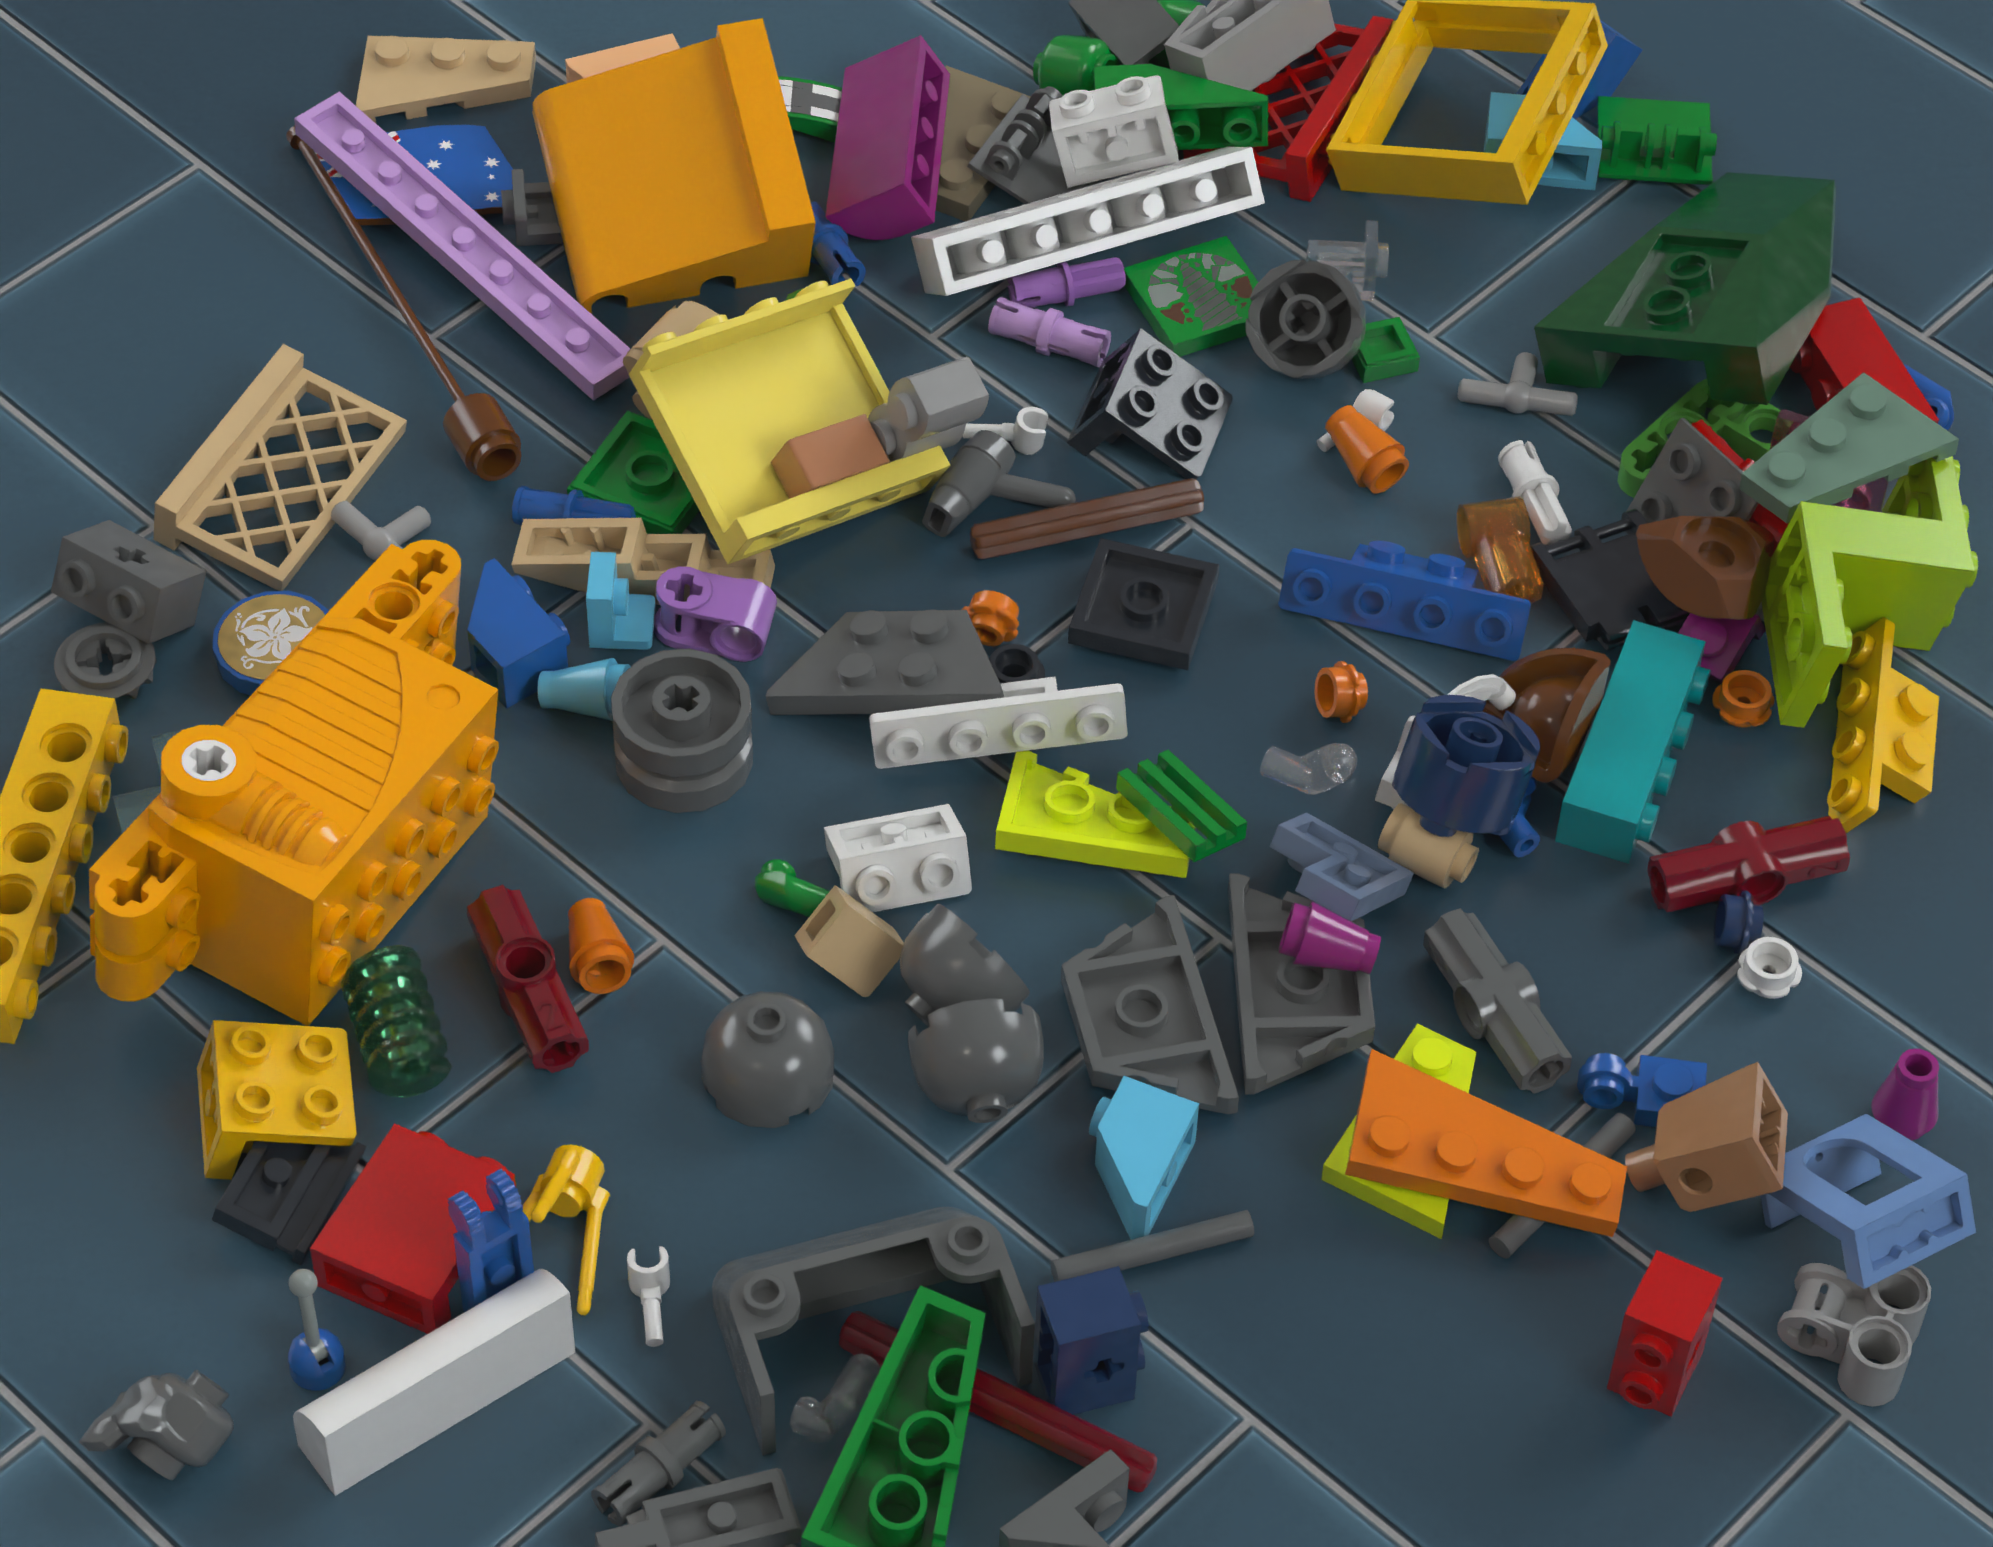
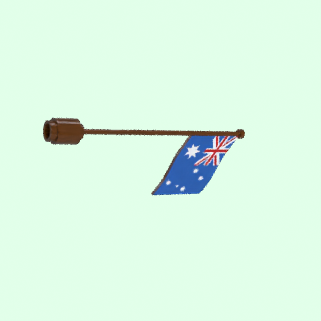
[286,125,522,481]

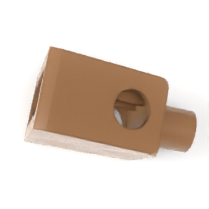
[1625,1062,1788,1212]

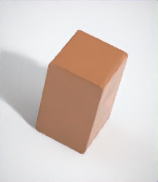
[771,414,890,499]

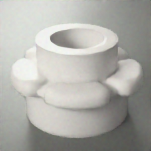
[1737,937,1802,999]

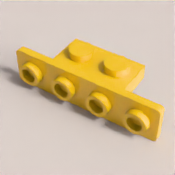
[1827,617,1939,833]

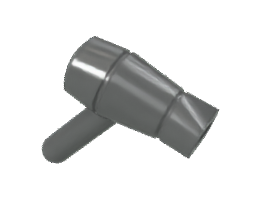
[922,430,1076,537]

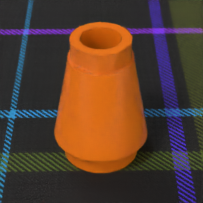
[1325,405,1409,494]
[568,898,634,994]

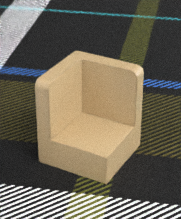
[794,885,904,997]

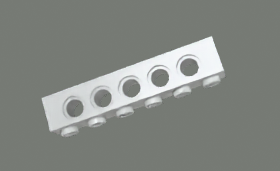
[911,147,1265,296]

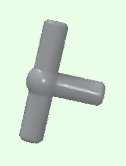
[1458,352,1578,416]
[331,501,431,561]

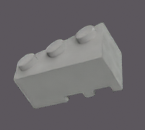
[1164,0,1336,91]

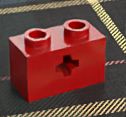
[1607,1250,1723,1417]

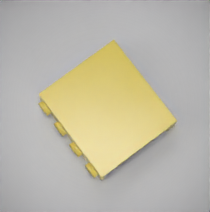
[629,279,951,564]

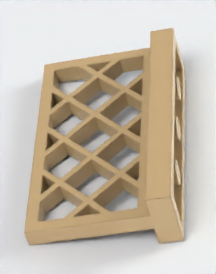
[153,344,407,591]

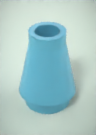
[538,658,631,721]

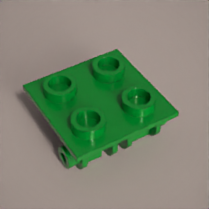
[1597,96,1717,185]

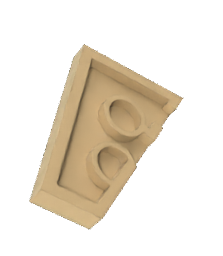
[356,36,536,123]

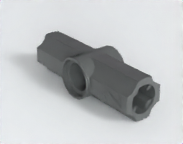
[1423,908,1572,1094]

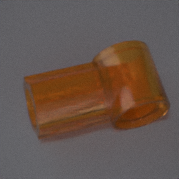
[1456,496,1544,604]

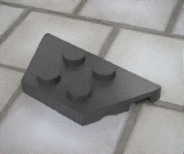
[765,609,1004,715]
[1228,873,1375,1094]
[1061,895,1239,1114]

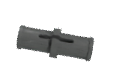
[591,1400,726,1526]

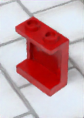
[310,1123,516,1334]

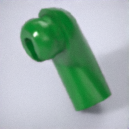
[755,859,830,917]

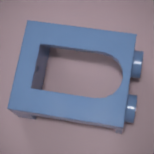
[1760,1114,1976,1289]

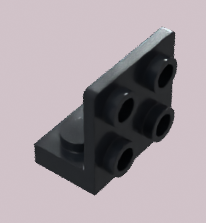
[1067,328,1233,479]

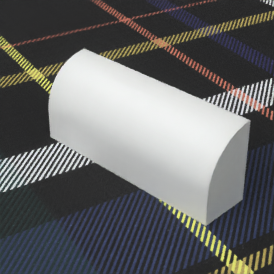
[293,1269,575,1496]

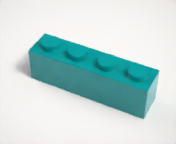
[1555,620,1711,864]

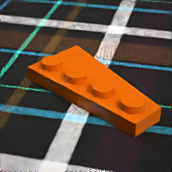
[1345,1049,1627,1237]

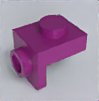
[1679,613,1766,684]

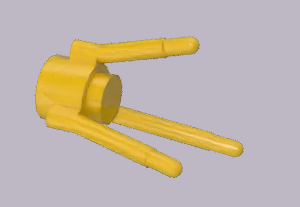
[522,1144,610,1315]

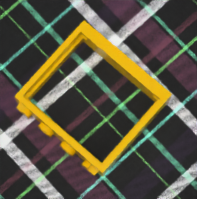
[1326,0,1608,205]

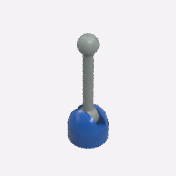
[288,1269,346,1391]

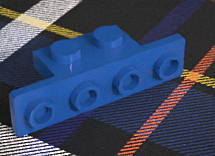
[1278,541,1531,661]

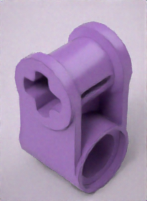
[654,566,777,662]

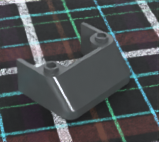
[712,1207,1035,1456]

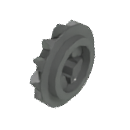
[54,622,157,699]

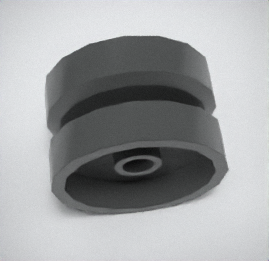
[611,649,753,813]

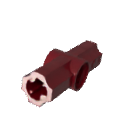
[1647,816,1851,912]
[467,885,589,1073]

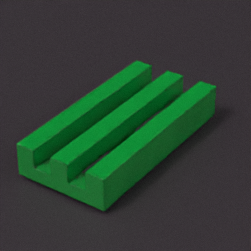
[1116,749,1247,862]

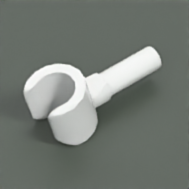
[1317,389,1394,452]
[963,407,1048,455]
[627,1246,670,1347]

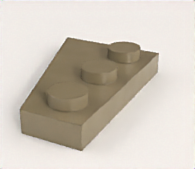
[936,65,1031,221]

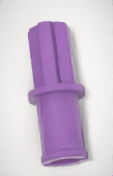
[1007,257,1126,308]

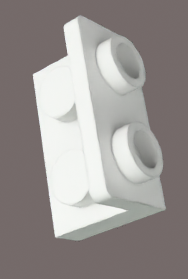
[1049,75,1179,188]
[824,804,972,912]

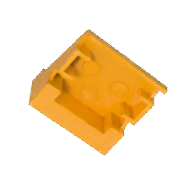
[532,18,816,314]

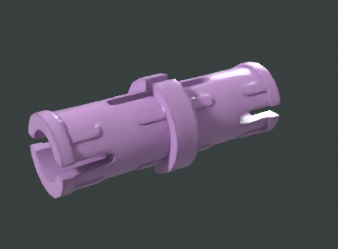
[988,297,1111,367]

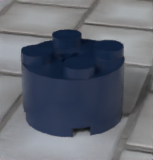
[1392,695,1540,837]

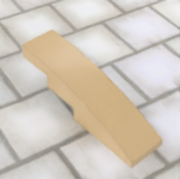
[511,518,775,605]

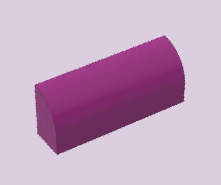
[825,35,950,240]

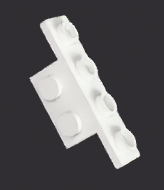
[869,677,1128,769]

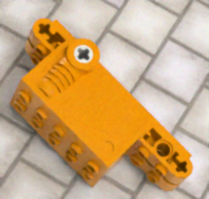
[89,540,499,1026]

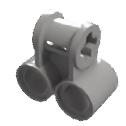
[1777,1263,1931,1407]

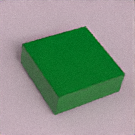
[1351,317,1420,383]

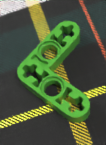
[1617,379,1802,498]

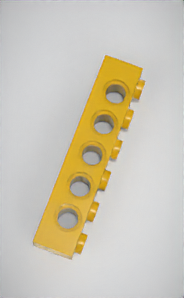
[0,688,128,1044]

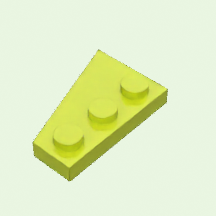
[995,751,1196,878]
[1321,1023,1476,1239]

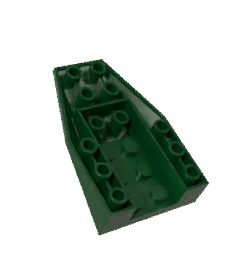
[1534,172,1836,405]

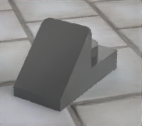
[999,1449,1130,1547]

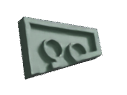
[1740,372,1959,523]

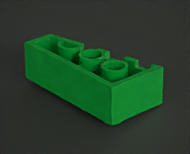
[801,1285,986,1547]

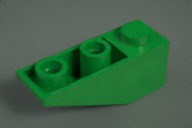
[1094,64,1268,150]

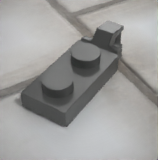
[595,1468,802,1547]

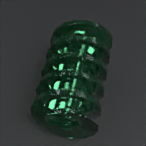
[341,945,452,1098]

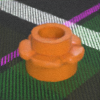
[962,590,1019,646]
[1314,661,1368,723]
[1712,670,1775,728]

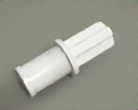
[1498,440,1572,546]

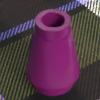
[1279,901,1381,974]
[1871,1049,1939,1141]

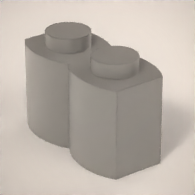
[868,357,989,462]

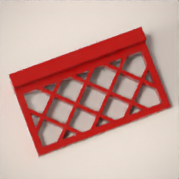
[1183,16,1394,202]

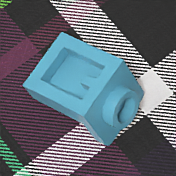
[586,552,656,650]

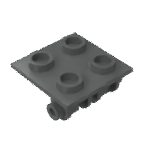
[967,86,1099,204]
[1626,418,1759,523]

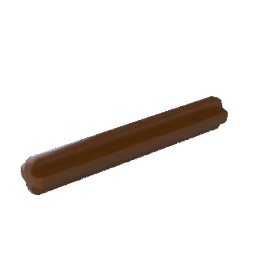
[970,478,1204,560]

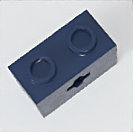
[1033,1266,1149,1415]

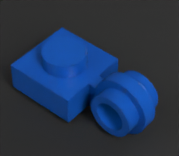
[1577,1053,1707,1127]

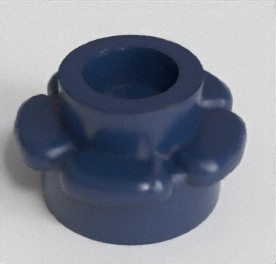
[1714,890,1764,954]

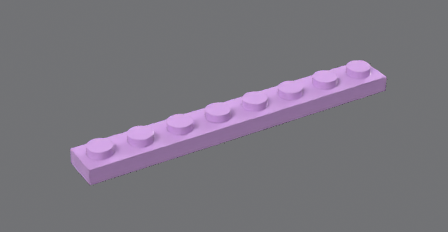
[294,91,630,401]

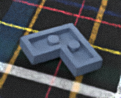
[1270,812,1414,921]

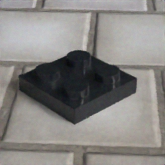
[1068,538,1220,670]

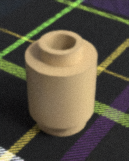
[1378,803,1479,889]

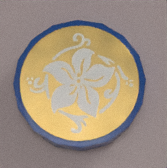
[212,591,329,695]

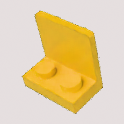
[197,1020,357,1180]

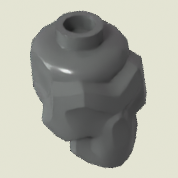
[79,1370,234,1481]

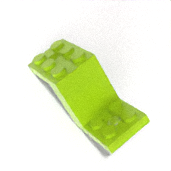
[1761,456,1978,728]

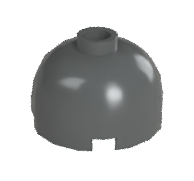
[1246,260,1366,379]
[900,904,1030,1027]
[701,991,834,1128]
[908,999,1044,1123]

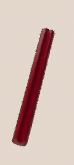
[839,1311,1157,1492]

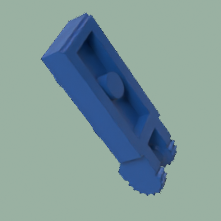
[448,1169,534,1312]

